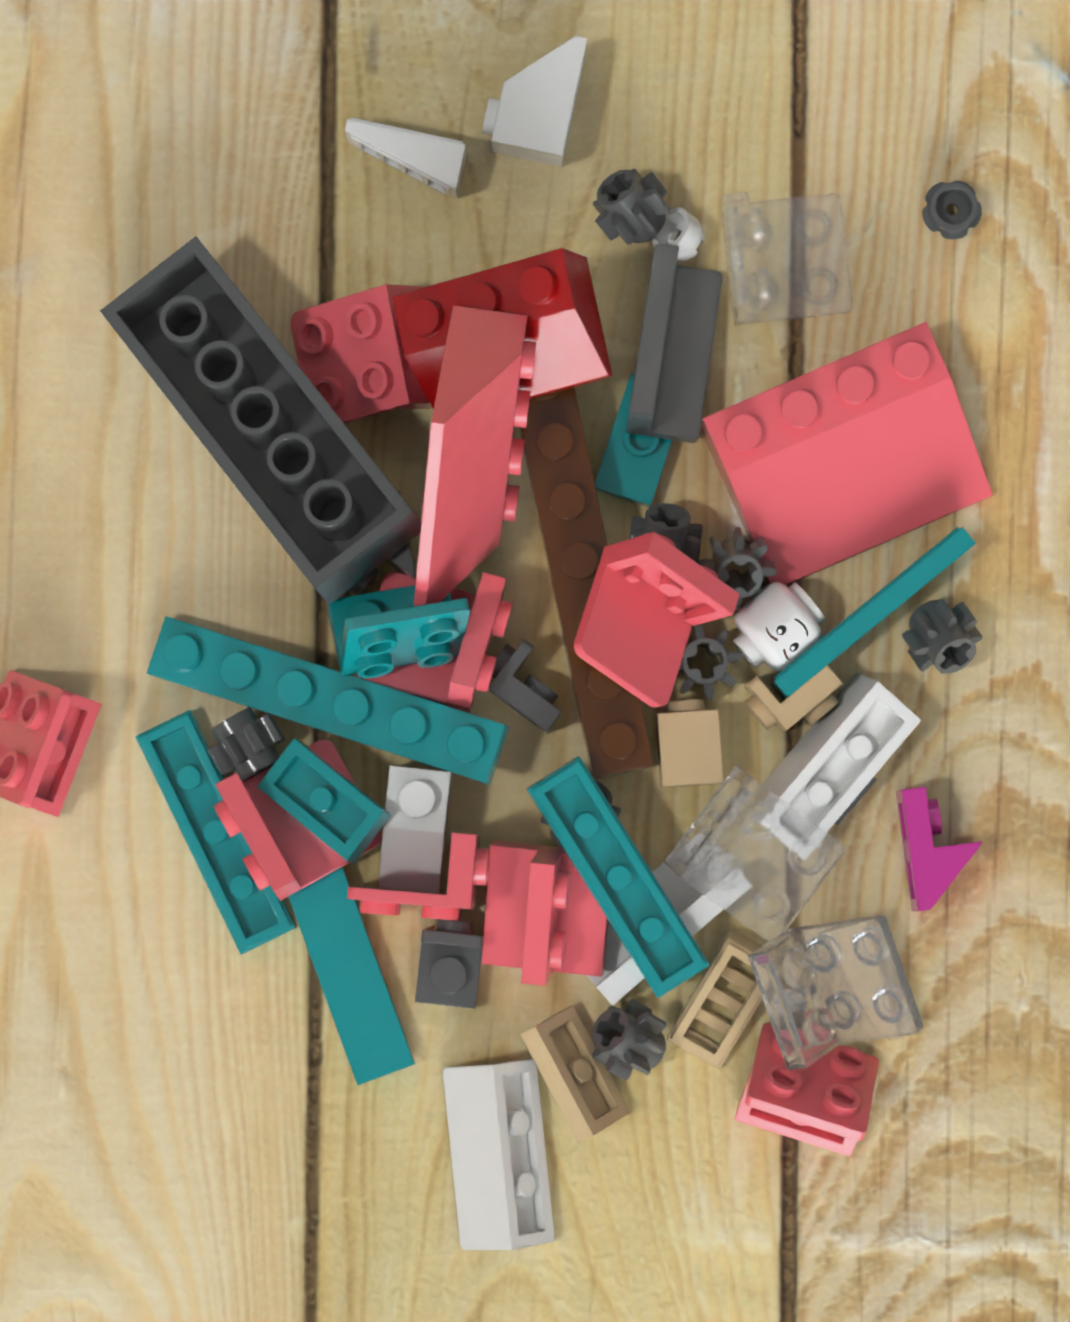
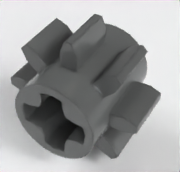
[593,168,670,245]
[629,503,703,563]
[698,527,777,608]
[902,599,983,674]
[678,624,742,701]
[207,707,285,782]
[591,999,667,1080]

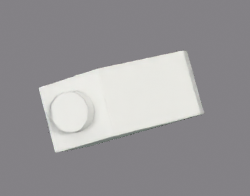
[482,36,587,167]
[379,766,452,894]

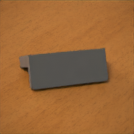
[626,243,722,443]

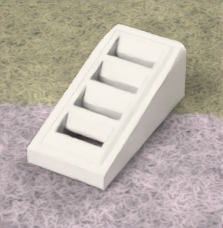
[345,117,467,198]

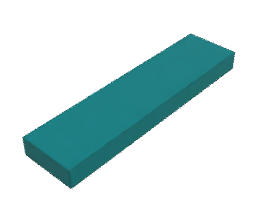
[770,527,976,700]
[135,710,297,954]
[526,756,710,998]
[289,867,415,1085]

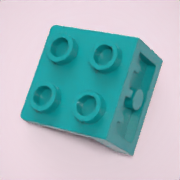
[327,585,470,678]

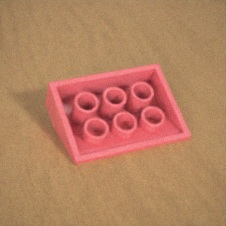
[413,306,537,607]
[700,322,993,585]

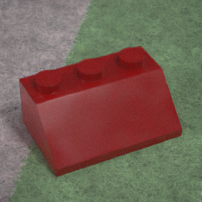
[392,248,612,410]

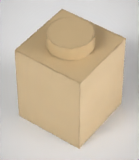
[655,699,724,788]

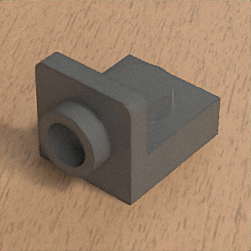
[489,639,562,734]
[415,919,483,1009]

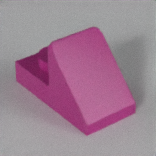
[896,787,982,912]

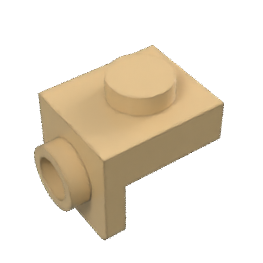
[744,665,843,733]

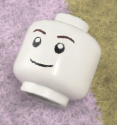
[733,582,825,672]

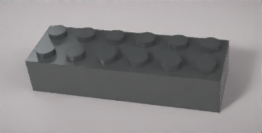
[100,236,421,604]

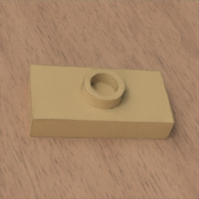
[520,1005,631,1143]

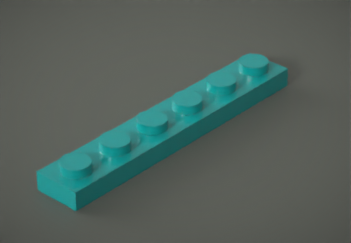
[146,616,509,785]

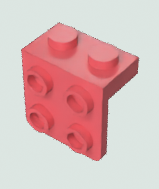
[290,284,432,424]
[574,532,740,708]
[355,572,513,713]
[213,739,382,901]
[347,833,490,921]

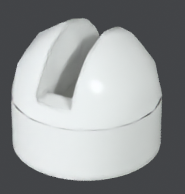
[652,207,705,261]

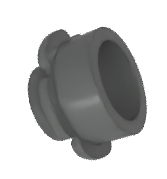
[922,181,982,240]

